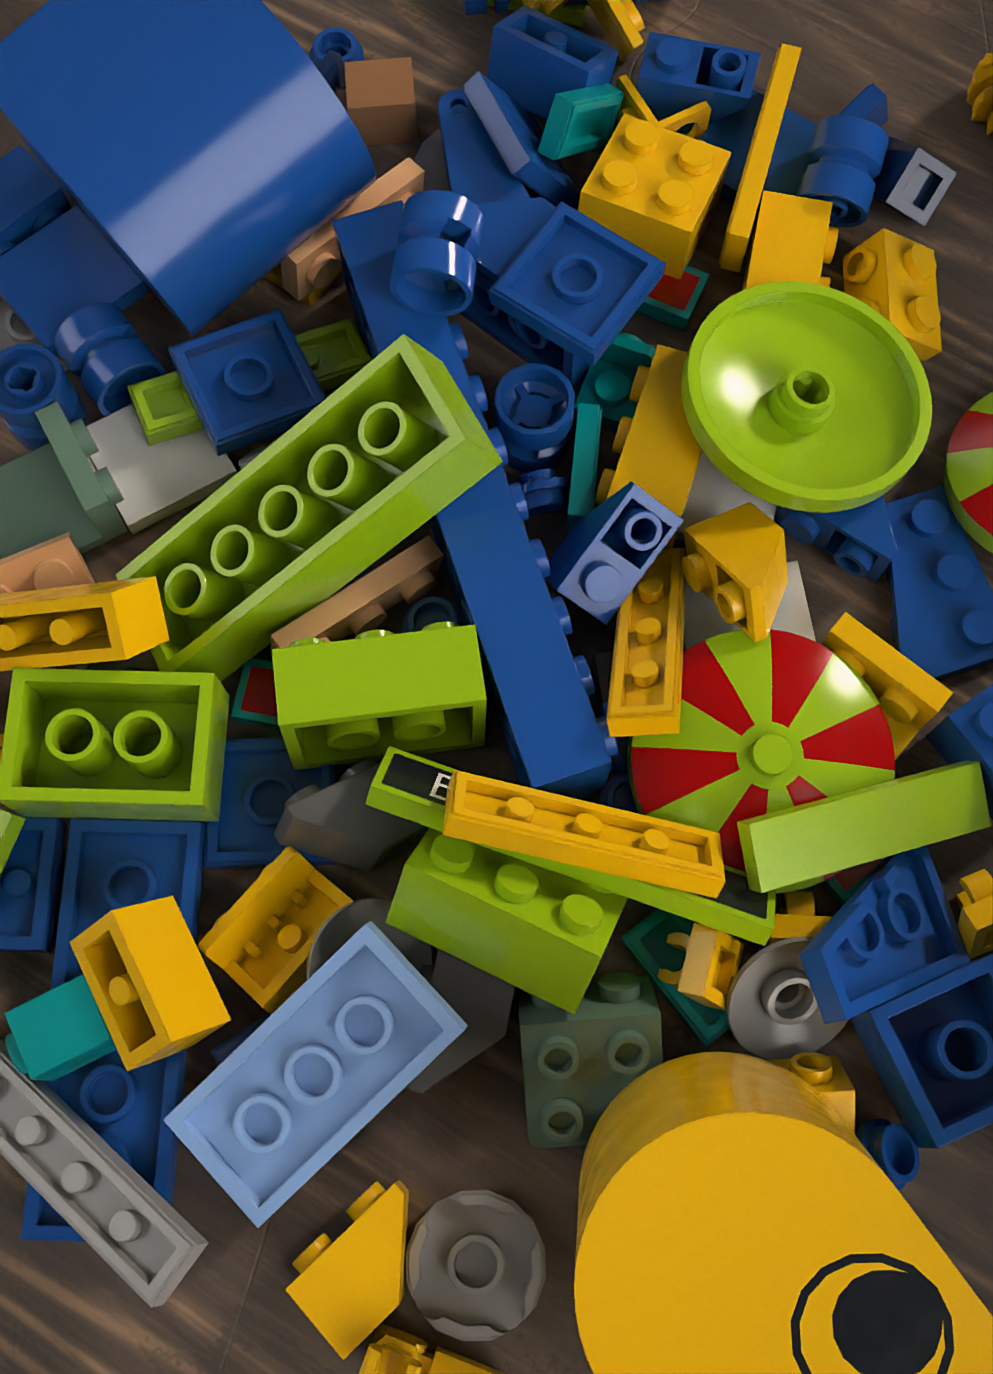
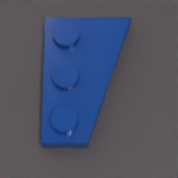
[885,486,993,681]
[799,845,970,1025]

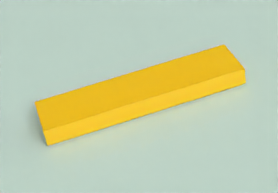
[719,43,802,273]
[606,548,687,737]
[442,770,726,899]

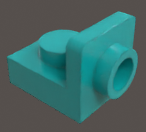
[573,333,656,433]

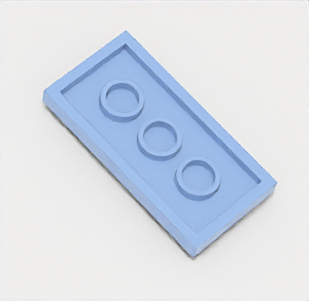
[163,921,468,1228]

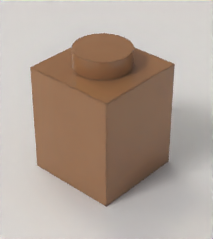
[335,57,419,145]

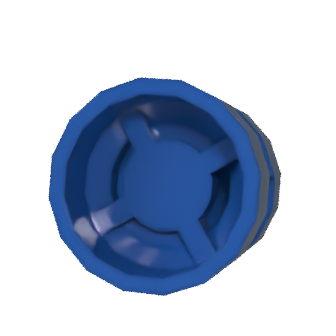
[795,115,889,227]
[390,190,483,317]
[54,302,166,416]
[0,344,87,451]
[495,363,575,473]

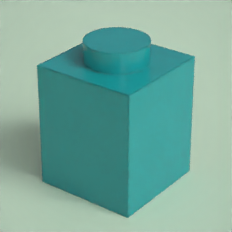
[4,974,117,1082]

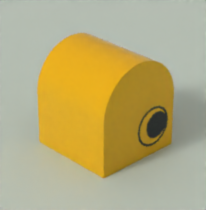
[574,1052,993,1374]

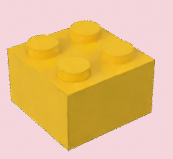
[578,114,732,280]

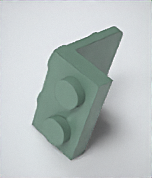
[0,401,128,559]
[516,972,663,1149]

